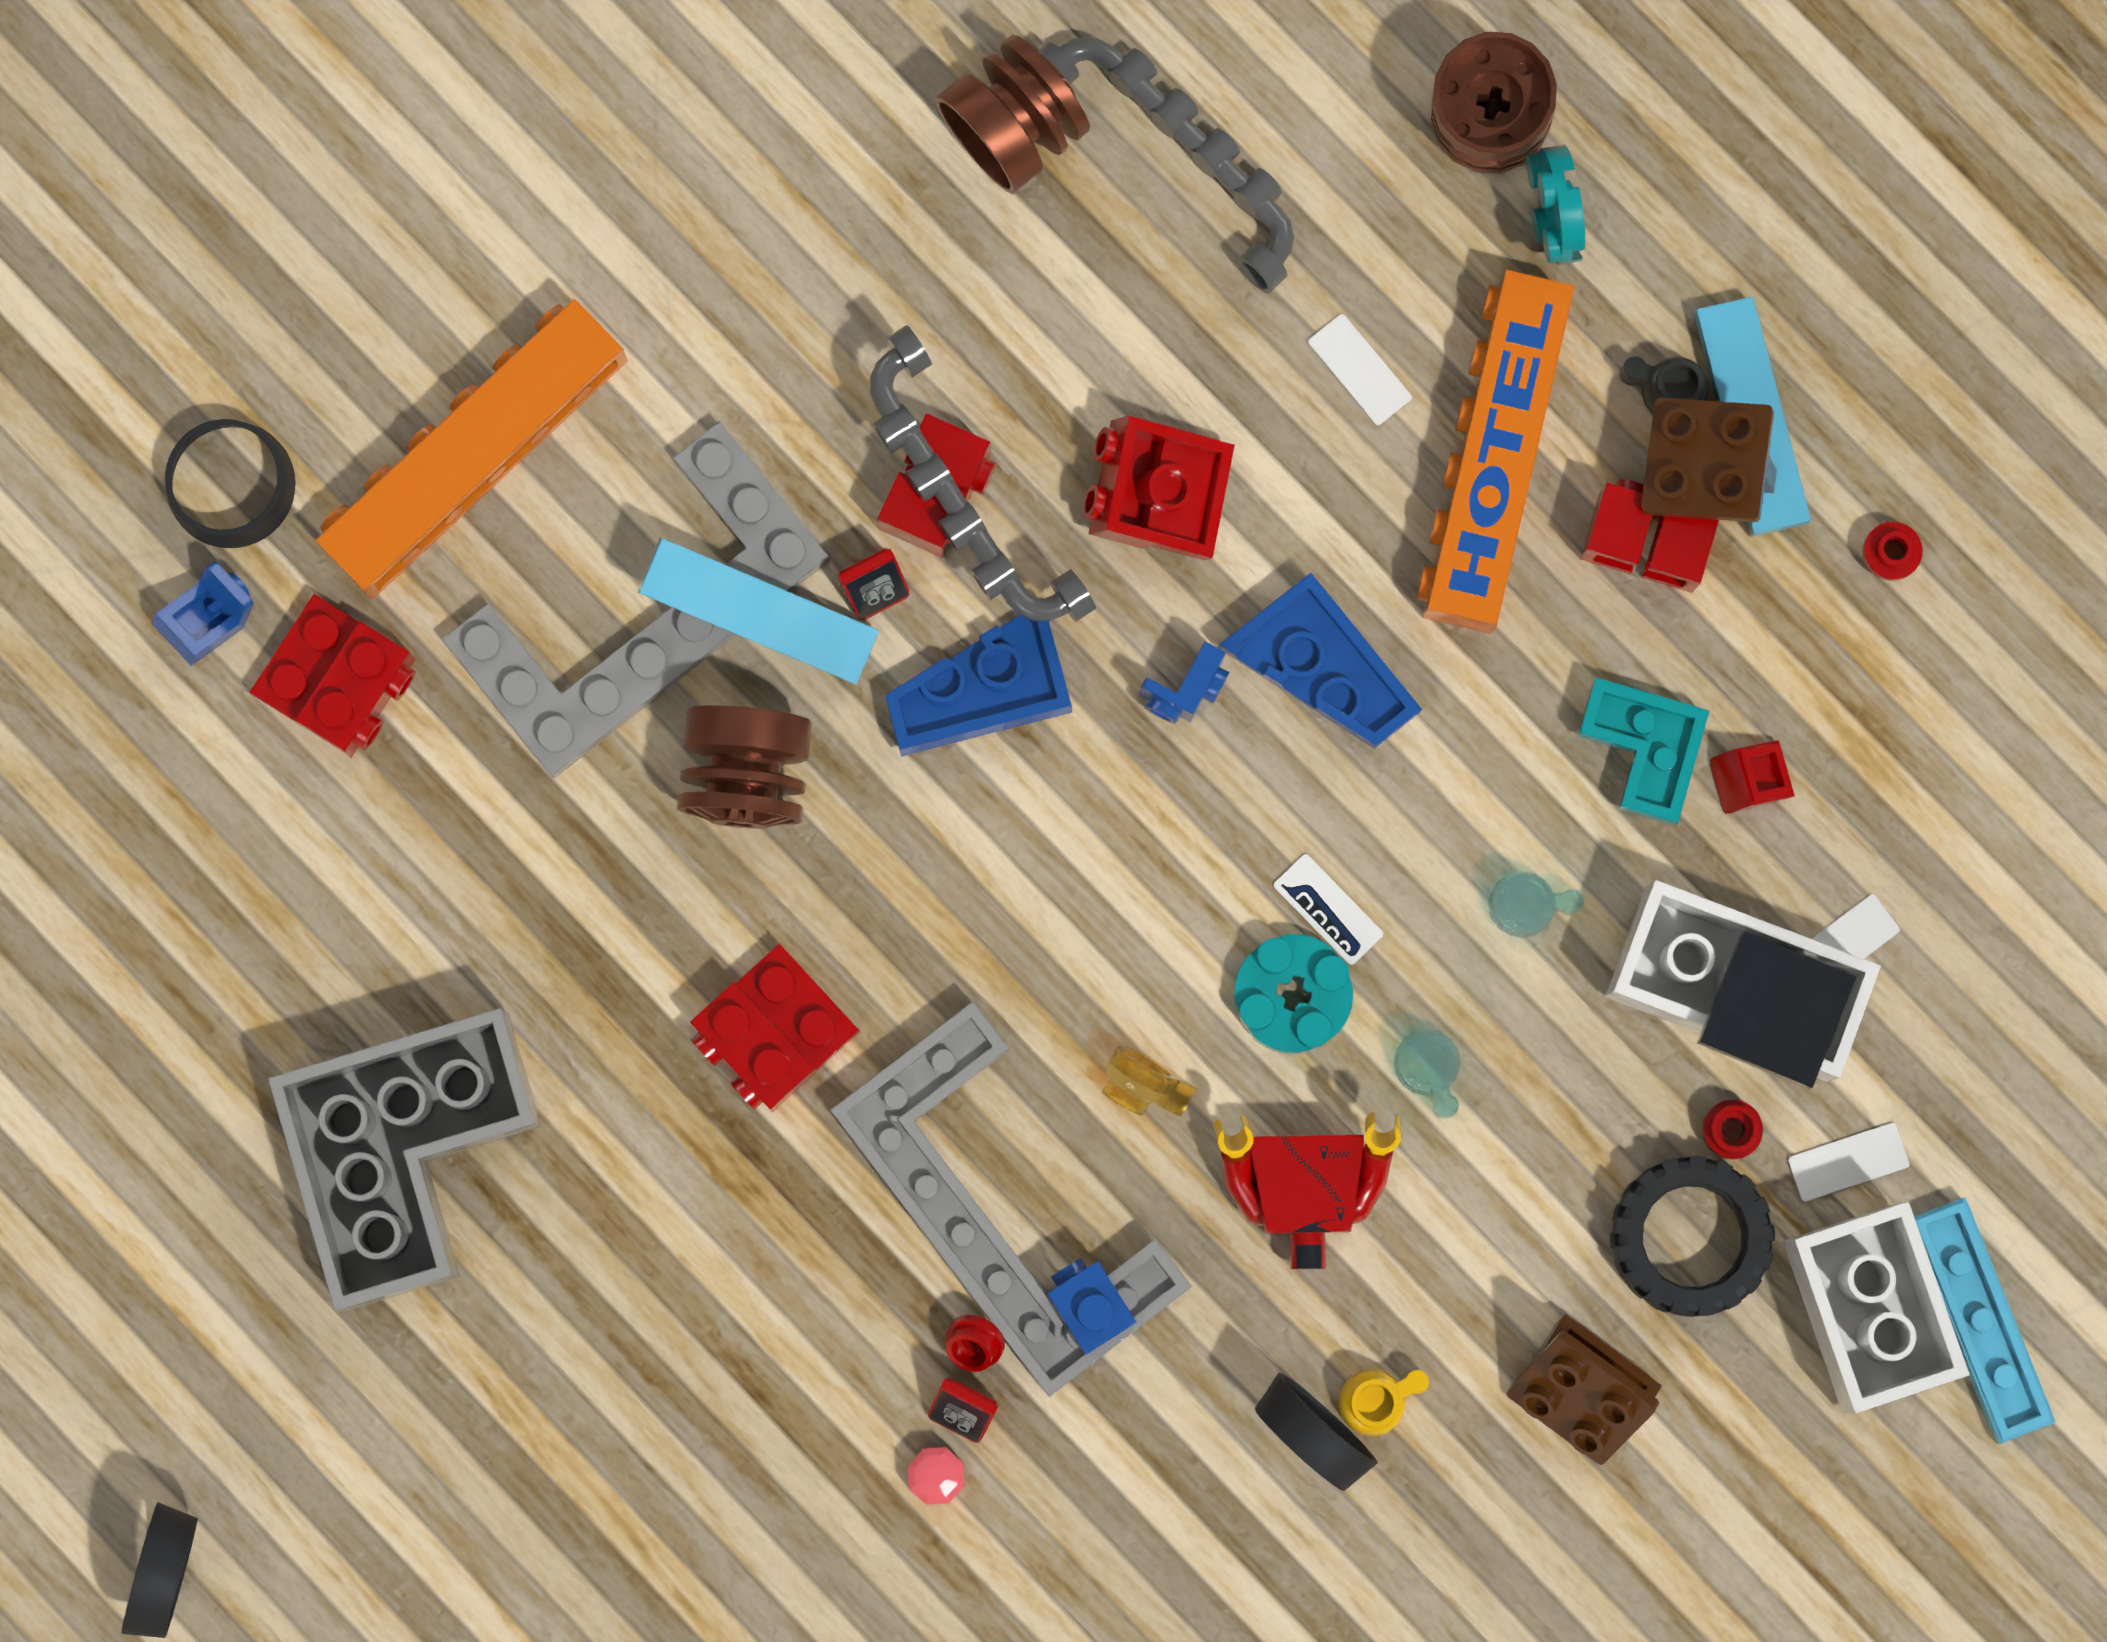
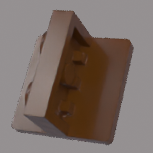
[1641,398,1777,522]
[1506,1314,1662,1465]

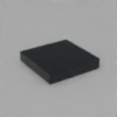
[1697,930,1857,1089]

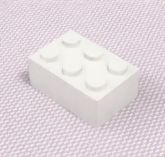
[1783,1202,1969,1414]

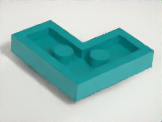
[1577,677,1710,826]

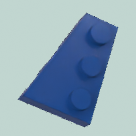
[1218,573,1422,749]
[885,597,1073,757]

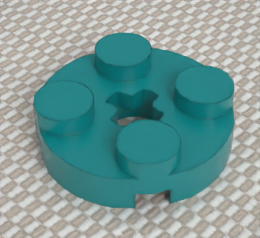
[1526,144,1585,265]
[1233,934,1353,1054]

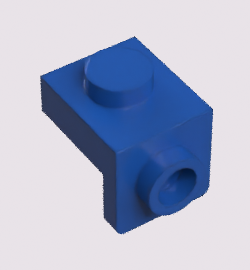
[152,561,253,666]
[1139,641,1230,724]
[1047,1258,1137,1355]

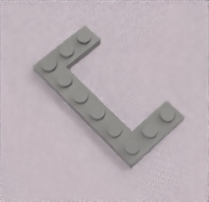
[442,421,830,779]
[830,1001,1192,1397]

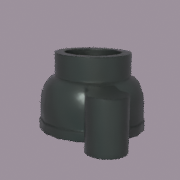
[1619,356,1709,415]

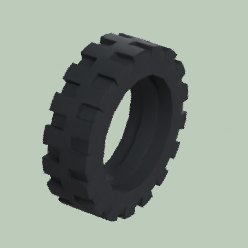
[1610,1156,1775,1317]

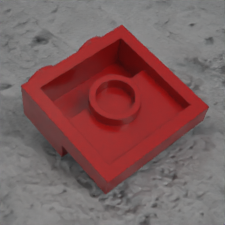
[1082,415,1235,560]
[249,594,416,758]
[690,943,860,1112]

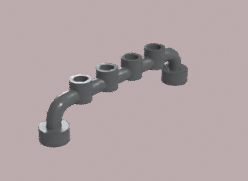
[1038,37,1294,293]
[870,325,1096,622]

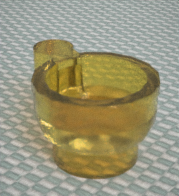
[1102,1045,1197,1116]

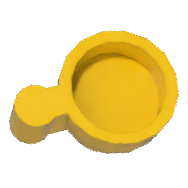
[1338,1369,1429,1437]

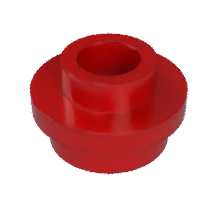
[1863,522,1923,581]
[1702,1100,1763,1160]
[945,1315,1005,1372]

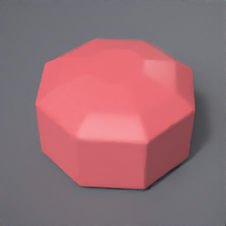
[908,1447,965,1505]

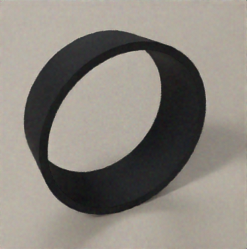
[165,419,296,548]
[1255,1372,1378,1491]
[121,1502,198,1638]

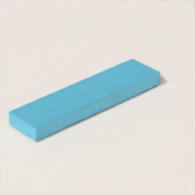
[1694,297,1811,537]
[637,537,879,684]
[1914,1197,2056,1444]

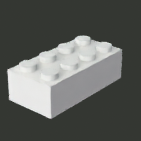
[1605,880,1881,1082]

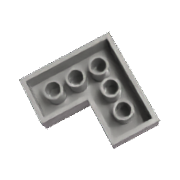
[268,1008,542,1312]

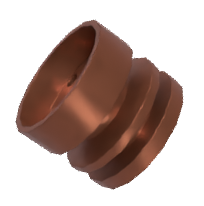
[1431,32,1557,174]
[935,34,1090,194]
[677,705,812,829]

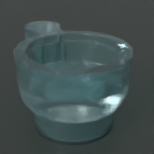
[1488,871,1584,938]
[1393,1029,1461,1119]

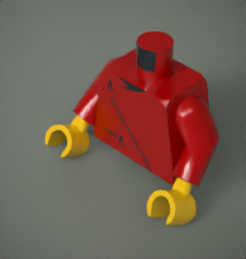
[1213,1113,1401,1270]

